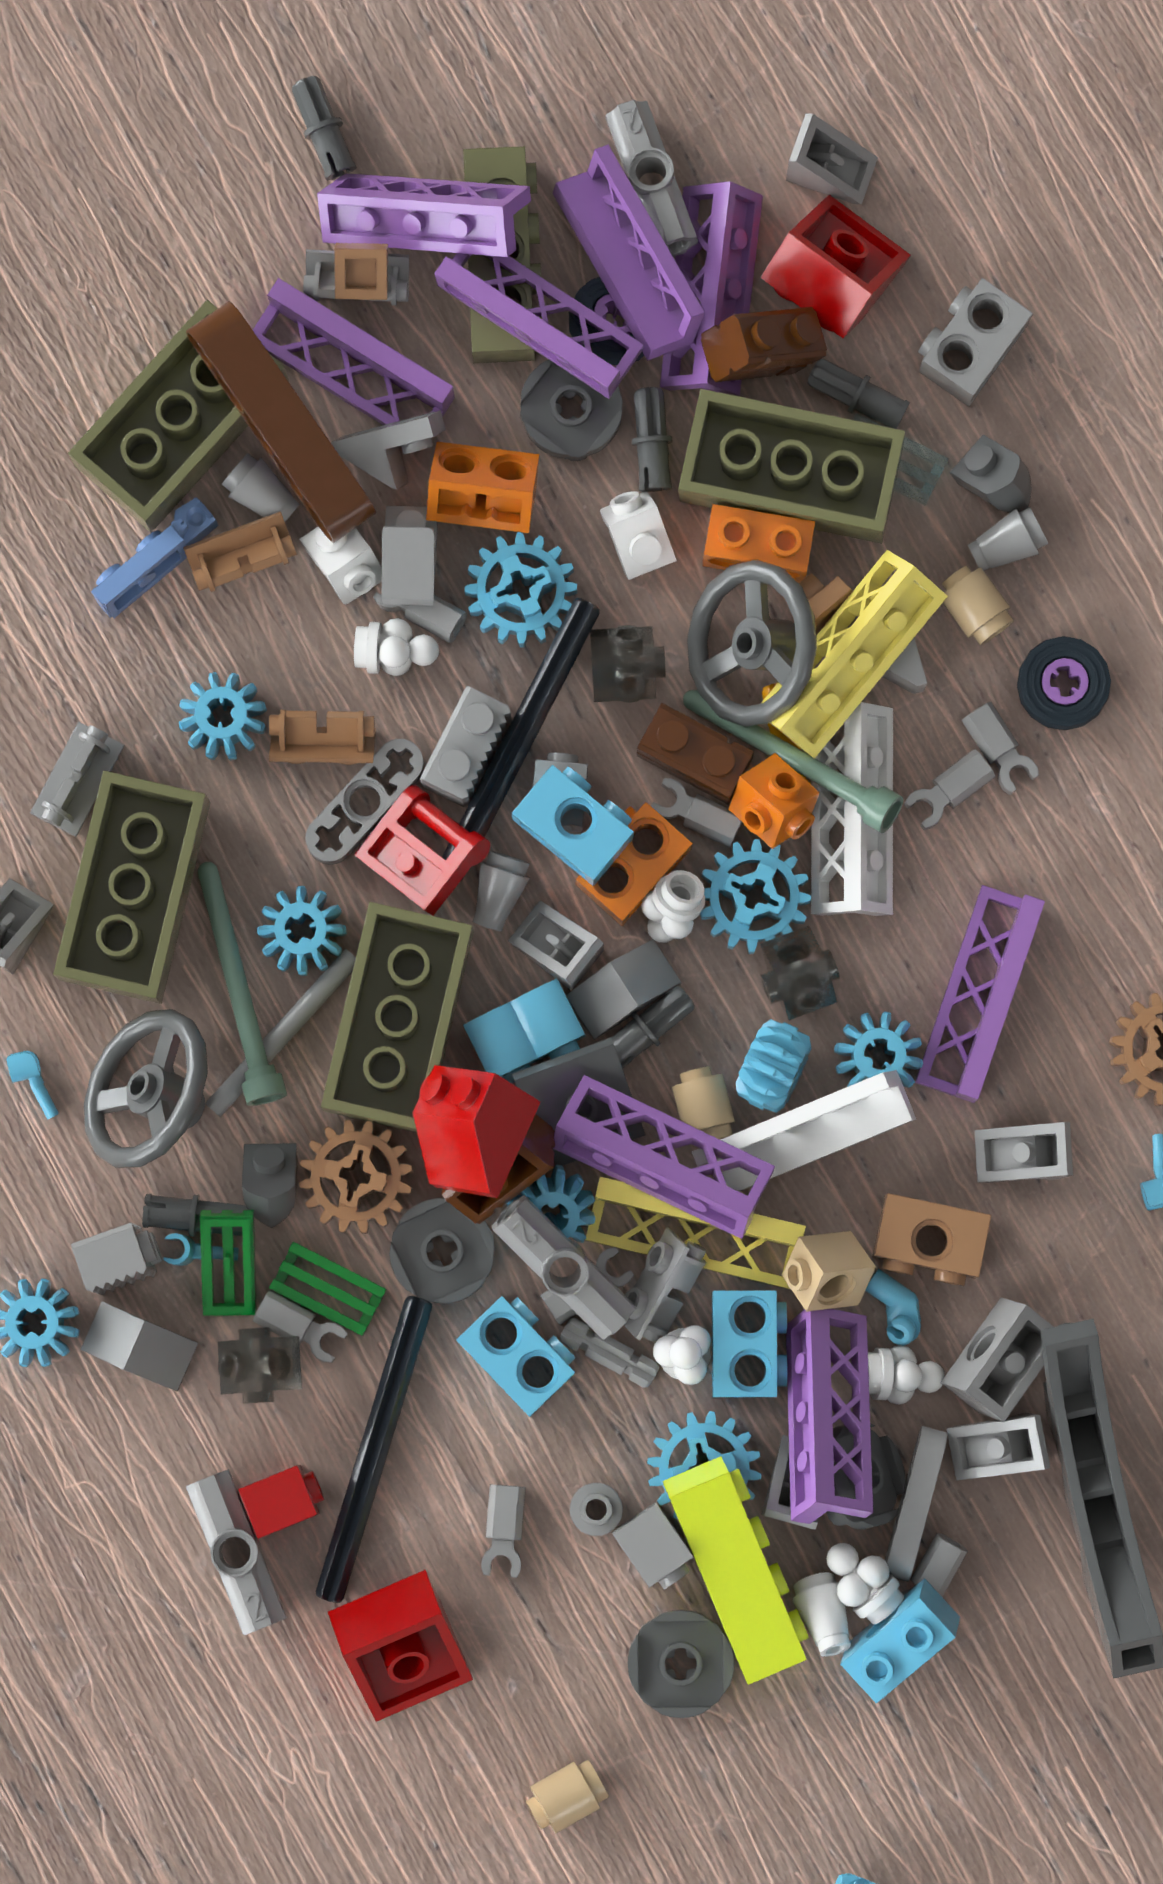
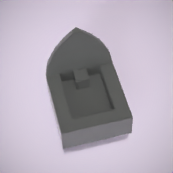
[949,435,1032,513]
[242,1143,298,1228]

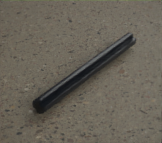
[442,598,600,882]
[315,1296,432,1603]

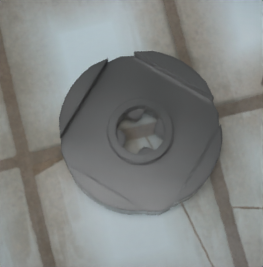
[520,360,623,461]
[389,1198,495,1304]
[826,1423,906,1530]
[628,1610,734,1718]

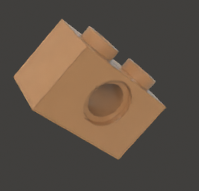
[872,1193,991,1286]

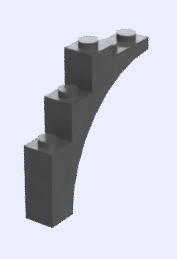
[1041,1319,1163,1679]

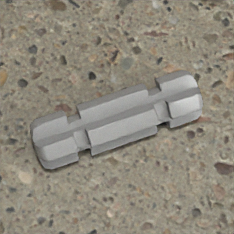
[560,1318,659,1387]

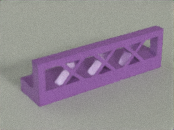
[552,145,705,361]
[317,173,531,257]
[660,181,763,396]
[434,253,644,399]
[253,278,455,425]
[915,885,1045,1103]
[553,1075,775,1239]
[786,1309,873,1524]

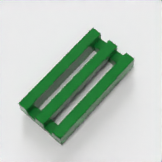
[200,1210,257,1316]
[269,1241,387,1336]

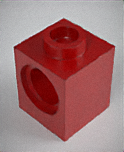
[238,1465,325,1539]

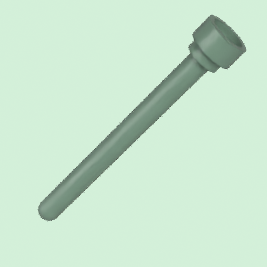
[683,690,904,833]
[198,862,287,1106]

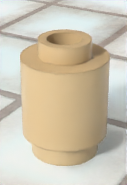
[942,566,1014,646]
[672,1066,735,1147]
[526,1760,609,1834]

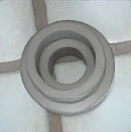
[570,1483,623,1536]

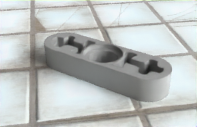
[306,739,424,865]
[885,1426,948,1582]

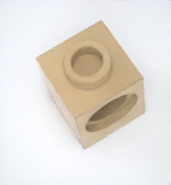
[782,1231,876,1312]

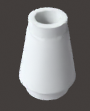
[792,1572,851,1657]

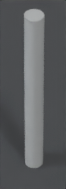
[205,948,356,1117]

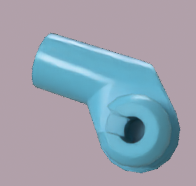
[865,1268,921,1346]

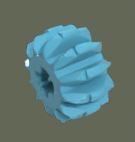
[179,672,267,761]
[257,886,347,976]
[834,1011,923,1088]
[735,1019,812,1113]
[507,1165,596,1243]
[0,1279,80,1367]

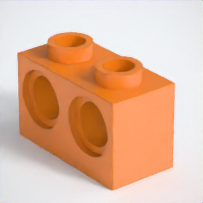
[426,441,540,533]
[702,504,815,583]
[576,802,693,926]

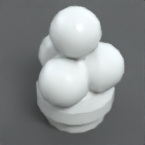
[354,618,439,676]
[641,870,705,943]
[653,1325,711,1385]
[868,1345,945,1405]
[826,1543,904,1625]

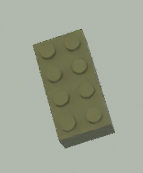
[68,299,289,533]
[678,389,905,544]
[53,770,211,1004]
[321,902,474,1133]

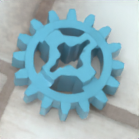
[465,532,577,648]
[700,839,811,954]
[647,1411,762,1520]

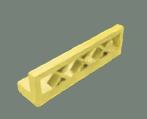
[761,550,948,759]
[585,1177,806,1289]

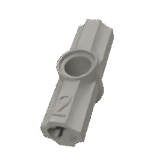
[605,100,698,257]
[492,1195,636,1340]
[186,1469,287,1636]

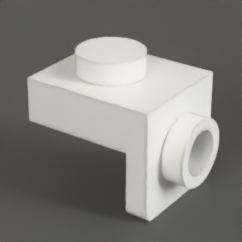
[600,491,677,580]
[300,527,382,605]

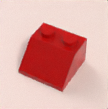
[760,195,911,339]
[413,1065,541,1198]
[328,1570,473,1722]

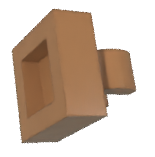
[334,243,388,300]
[799,573,852,635]

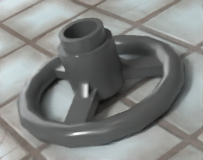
[687,560,817,727]
[84,1009,208,1168]

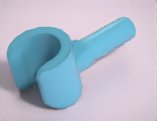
[7,1051,59,1120]
[1140,1134,1163,1211]
[163,1233,239,1266]

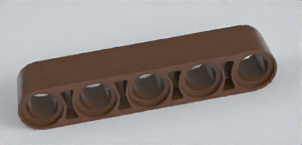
[186,301,376,543]

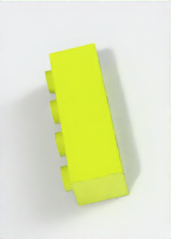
[662,1456,809,1685]

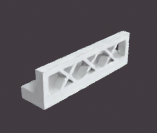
[811,702,893,916]
[692,1070,916,1192]

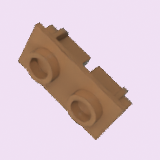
[183,511,297,592]
[269,709,376,765]

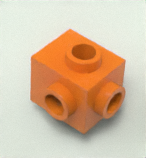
[728,753,820,849]

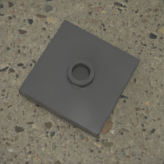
[512,1038,646,1171]

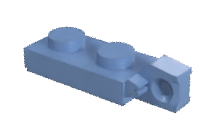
[91,497,219,618]

